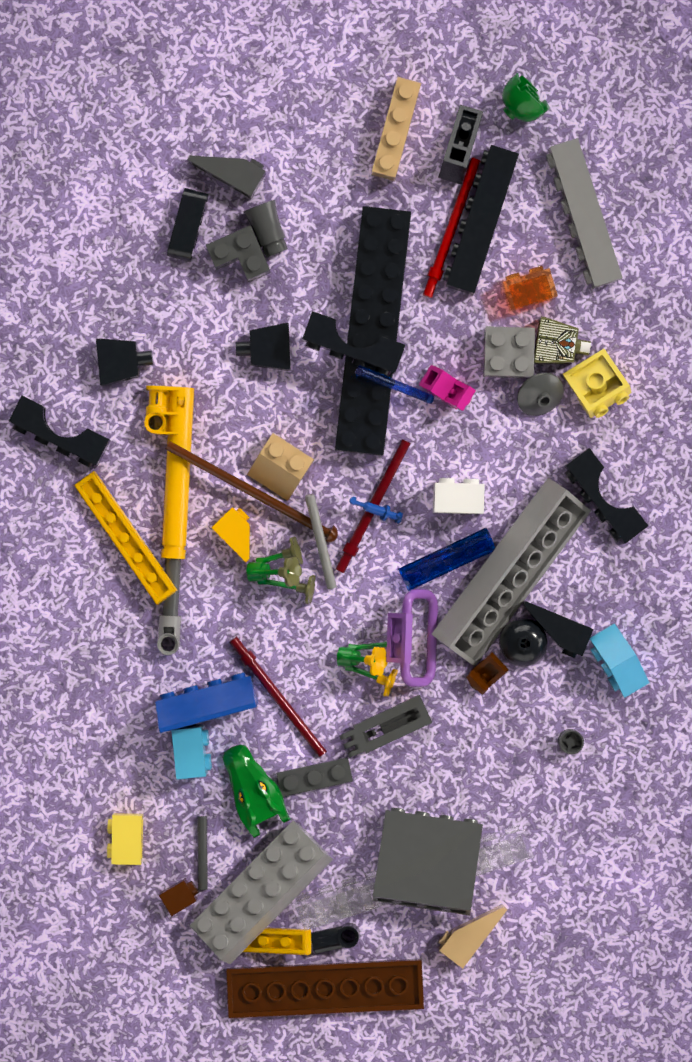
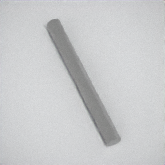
[305,494,337,589]

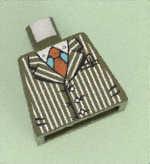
[534,316,591,365]

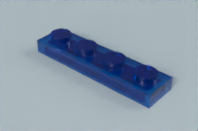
[398,528,495,591]

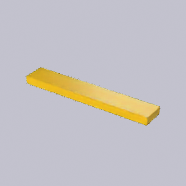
[74,471,178,605]

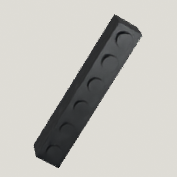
[443,145,519,295]

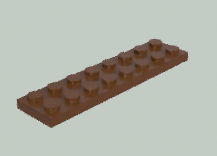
[226,959,424,1018]

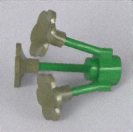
[246,537,316,604]

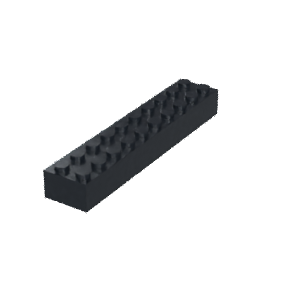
[335,206,411,456]

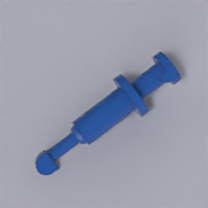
[349,497,403,524]

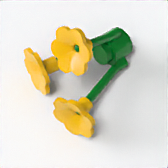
[337,642,398,697]

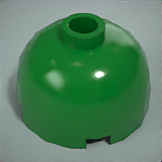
[502,73,550,122]

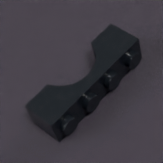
[302,311,405,377]
[9,395,111,468]
[564,448,648,544]

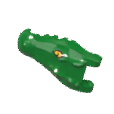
[222,745,291,838]

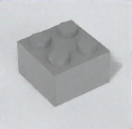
[483,326,535,378]

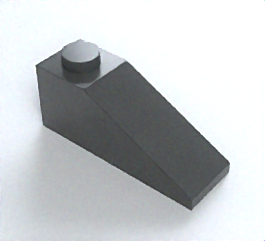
[187,155,266,199]

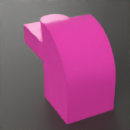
[419,365,476,411]

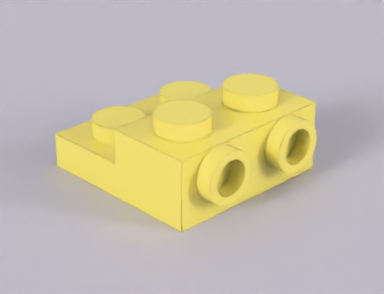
[563,349,632,418]

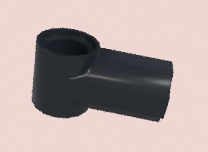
[311,923,360,954]

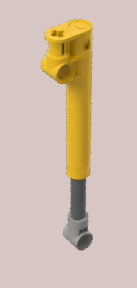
[144,386,194,655]

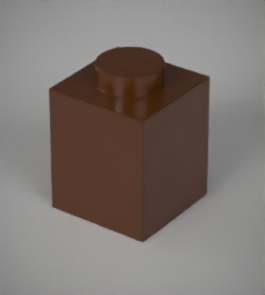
[159,878,199,917]

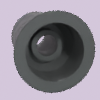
[243,200,288,257]

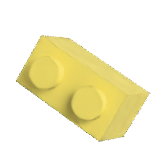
[107,813,143,865]

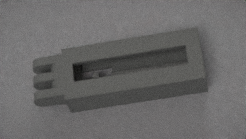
[339,695,432,758]

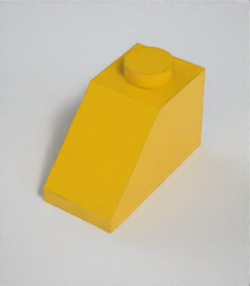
[211,507,250,562]

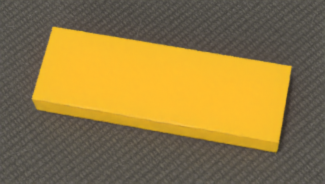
[243,927,311,955]

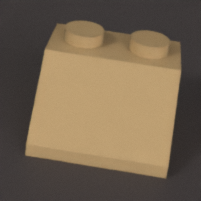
[247,433,314,501]

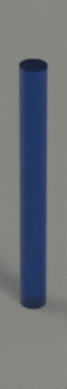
[356,366,434,404]

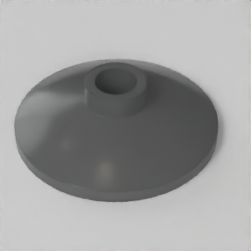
[517,373,564,416]

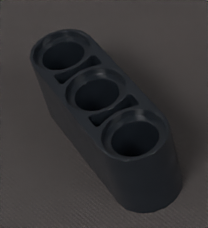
[167,188,209,262]

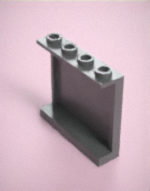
[372,808,483,916]

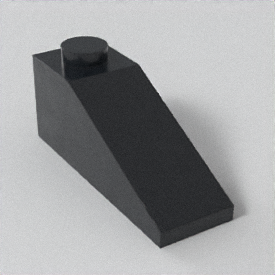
[438,105,483,185]
[523,601,594,658]

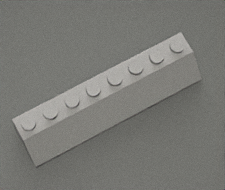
[431,478,591,667]

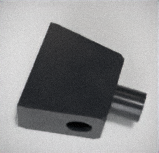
[236,323,291,371]
[96,338,153,386]

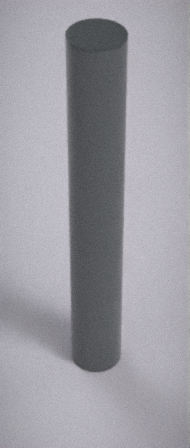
[197,816,208,890]

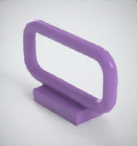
[386,589,438,687]

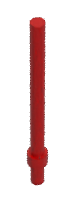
[423,158,480,298]

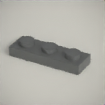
[276,757,353,796]

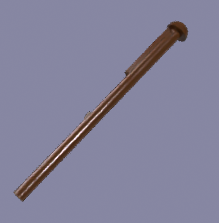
[165,441,338,543]

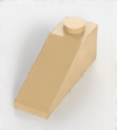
[438,905,507,969]

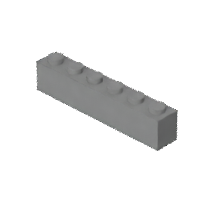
[546,138,623,289]

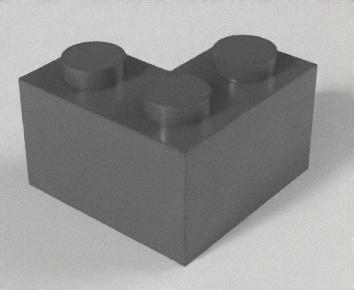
[206,225,271,282]

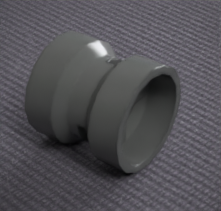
[558,729,584,754]

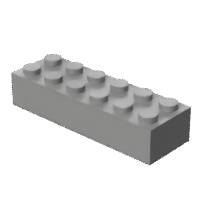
[190,821,333,964]

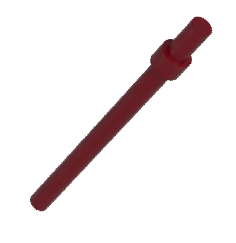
[336,439,411,573]
[229,636,327,757]

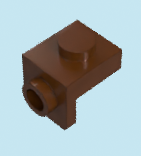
[466,652,509,695]

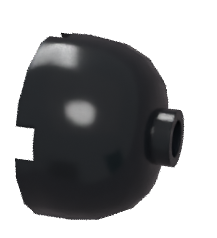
[499,618,548,667]

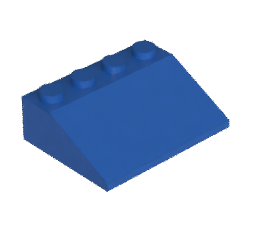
[155,672,258,733]

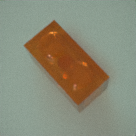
[501,266,558,312]

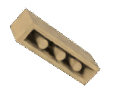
[371,77,421,181]

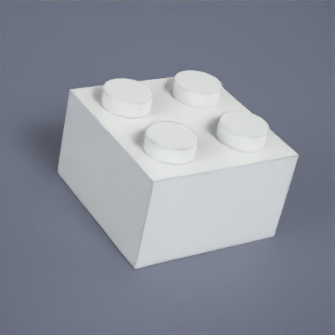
[433,478,485,514]

